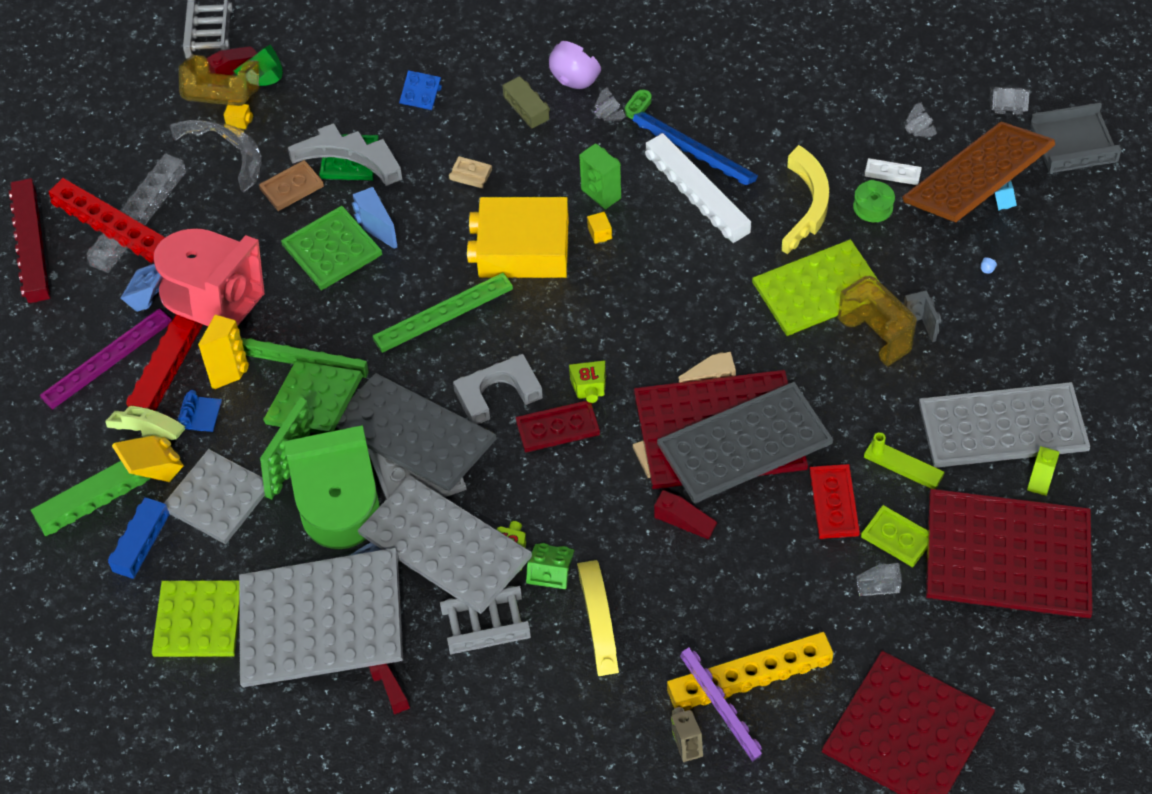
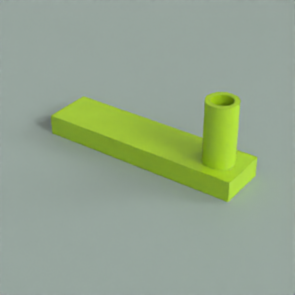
[864,433,944,489]

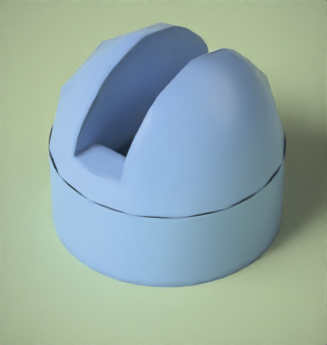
[981,258,997,274]

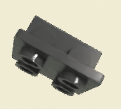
[902,290,941,342]

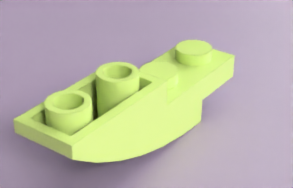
[106,406,185,440]

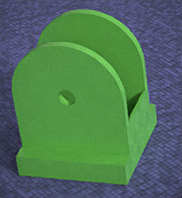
[284,425,379,549]

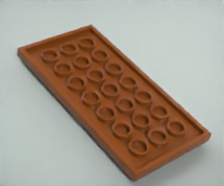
[902,122,1055,222]

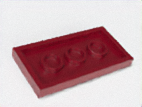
[515,401,600,453]

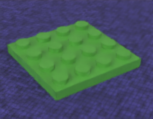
[281,206,382,290]
[263,361,363,434]
[260,397,311,500]

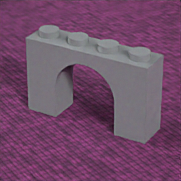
[453,354,543,424]

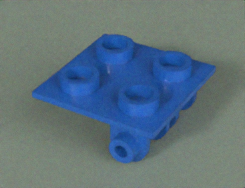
[399,70,442,110]
[177,390,222,432]

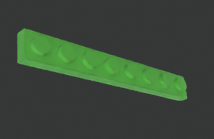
[373,273,513,353]
[241,338,369,378]

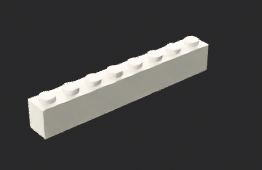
[645,133,751,243]

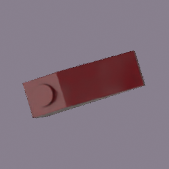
[206,46,257,82]
[654,490,717,540]

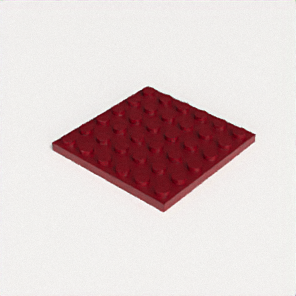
[822,651,995,794]

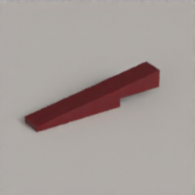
[369,664,410,714]

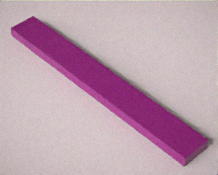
[40,308,171,410]

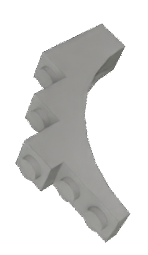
[288,123,402,186]

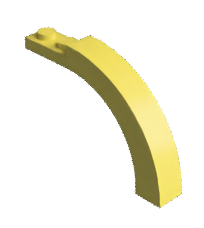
[782,145,829,254]

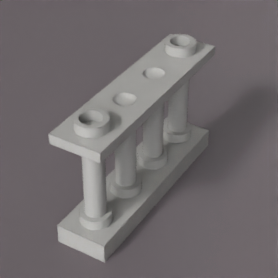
[183,0,233,58]
[440,586,531,654]

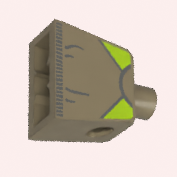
[671,707,703,762]

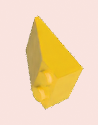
[112,436,184,482]

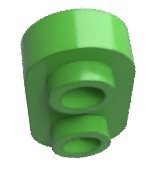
[625,90,652,119]

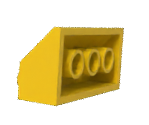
[198,315,249,389]

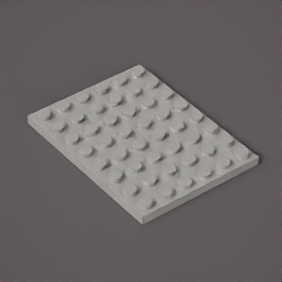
[239,548,403,687]

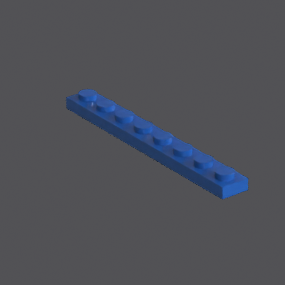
[632,112,758,185]

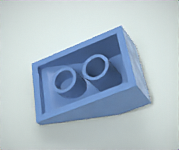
[352,187,398,249]
[121,264,163,312]

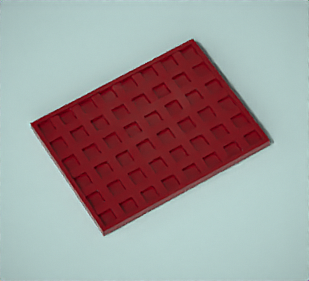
[634,370,808,489]
[926,489,1092,618]

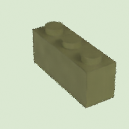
[502,76,550,129]

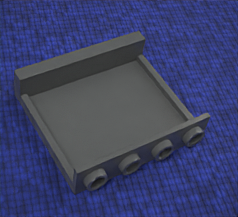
[1030,103,1121,173]

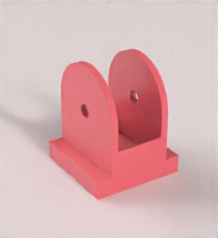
[154,229,265,326]

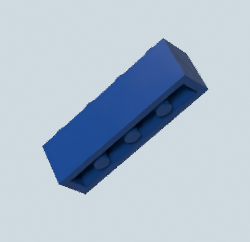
[108,497,170,579]

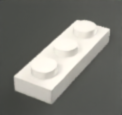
[865,158,922,185]

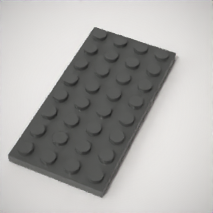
[334,373,497,492]
[657,382,833,504]

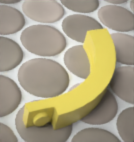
[577,560,619,676]

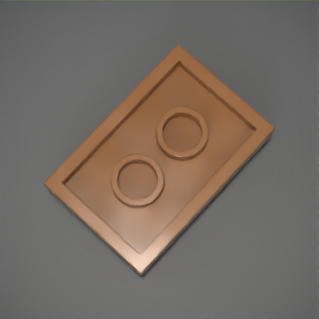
[259,160,324,211]

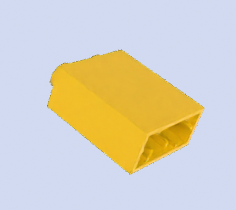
[467,197,569,278]

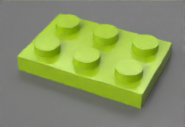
[861,505,928,567]

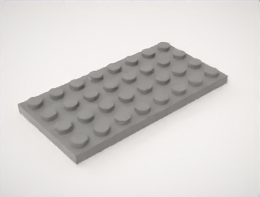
[919,382,1090,468]
[358,475,532,614]

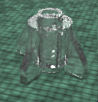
[594,87,626,121]
[904,102,937,137]

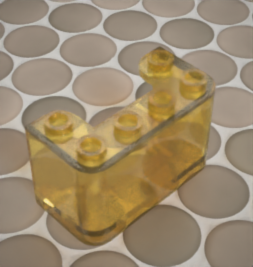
[179,55,259,106]
[838,276,917,367]

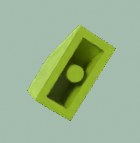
[1027,446,1060,496]

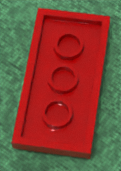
[810,464,860,539]

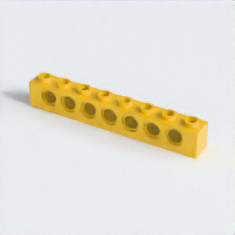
[667,632,833,711]

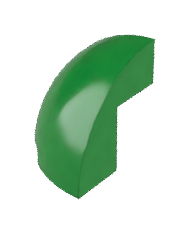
[234,45,283,86]

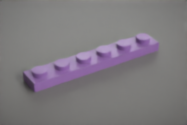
[680,648,762,762]

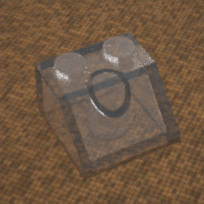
[990,87,1030,114]

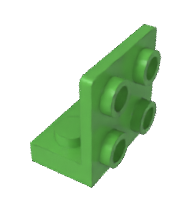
[526,543,574,589]

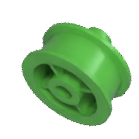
[853,180,895,222]

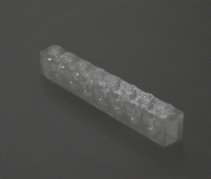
[86,154,186,273]

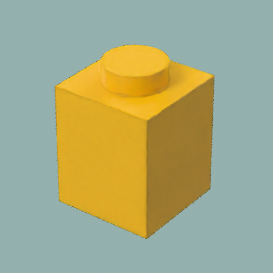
[224,102,253,129]
[587,212,612,244]

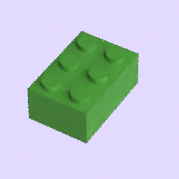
[579,143,621,210]

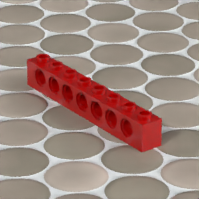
[48,178,165,263]

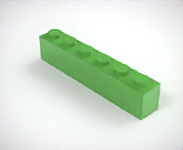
[31,461,150,537]

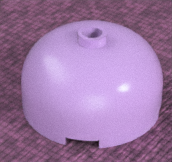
[549,41,601,89]

